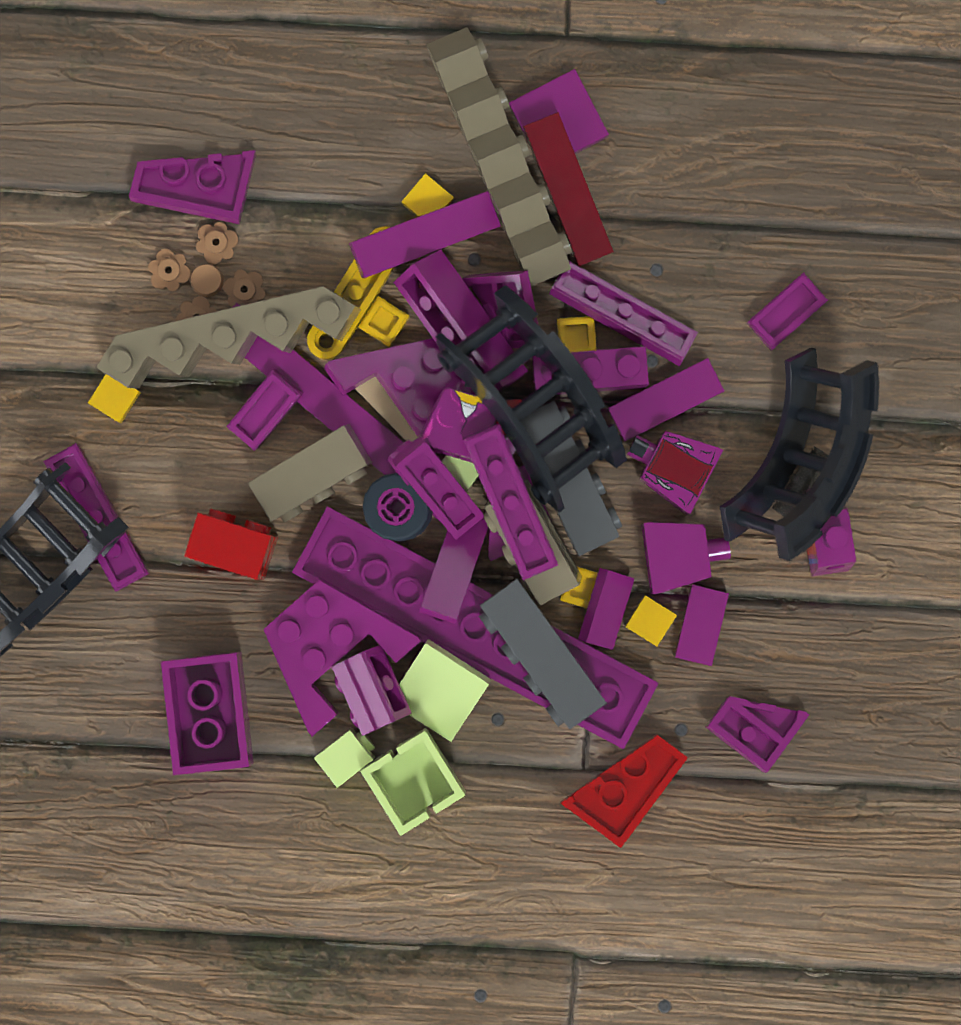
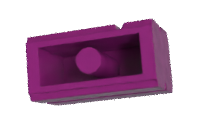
[332,645,412,736]

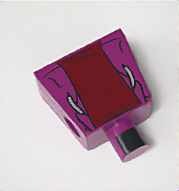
[627,431,723,515]

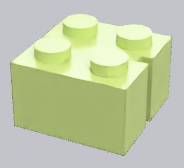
[360,728,466,836]

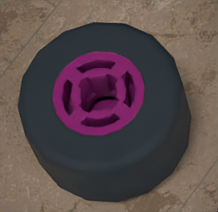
[362,473,433,541]

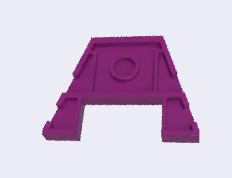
[324,338,462,486]
[263,578,422,737]

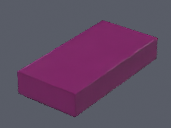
[747,272,828,350]
[226,369,304,451]
[578,568,635,650]
[674,585,729,666]

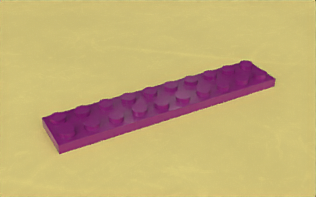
[292,506,659,749]

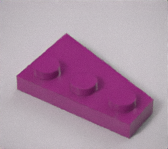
[129,150,256,224]

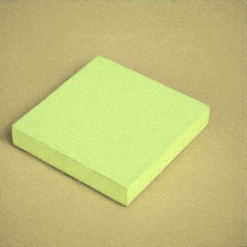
[399,639,491,742]

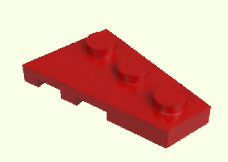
[560,734,688,848]

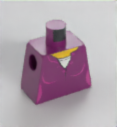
[418,380,495,463]

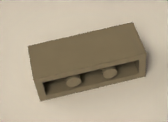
[248,424,372,523]
[483,479,582,606]

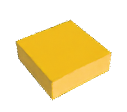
[402,173,454,217]
[358,296,410,348]
[557,316,597,352]
[88,374,141,423]
[560,566,598,608]
[625,595,677,647]

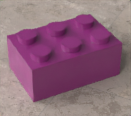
[161,651,254,775]

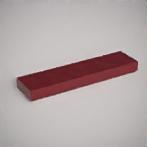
[523,112,614,266]

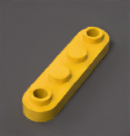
[307,226,396,360]

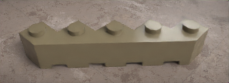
[426,27,572,286]
[96,286,361,389]

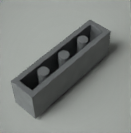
[521,401,622,556]
[478,579,607,730]

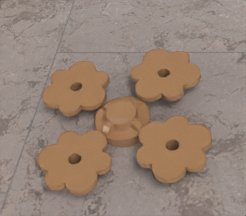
[148,222,266,321]

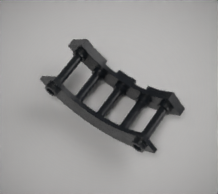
[435,285,627,513]
[719,348,879,562]
[0,462,129,657]

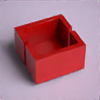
[184,508,278,580]

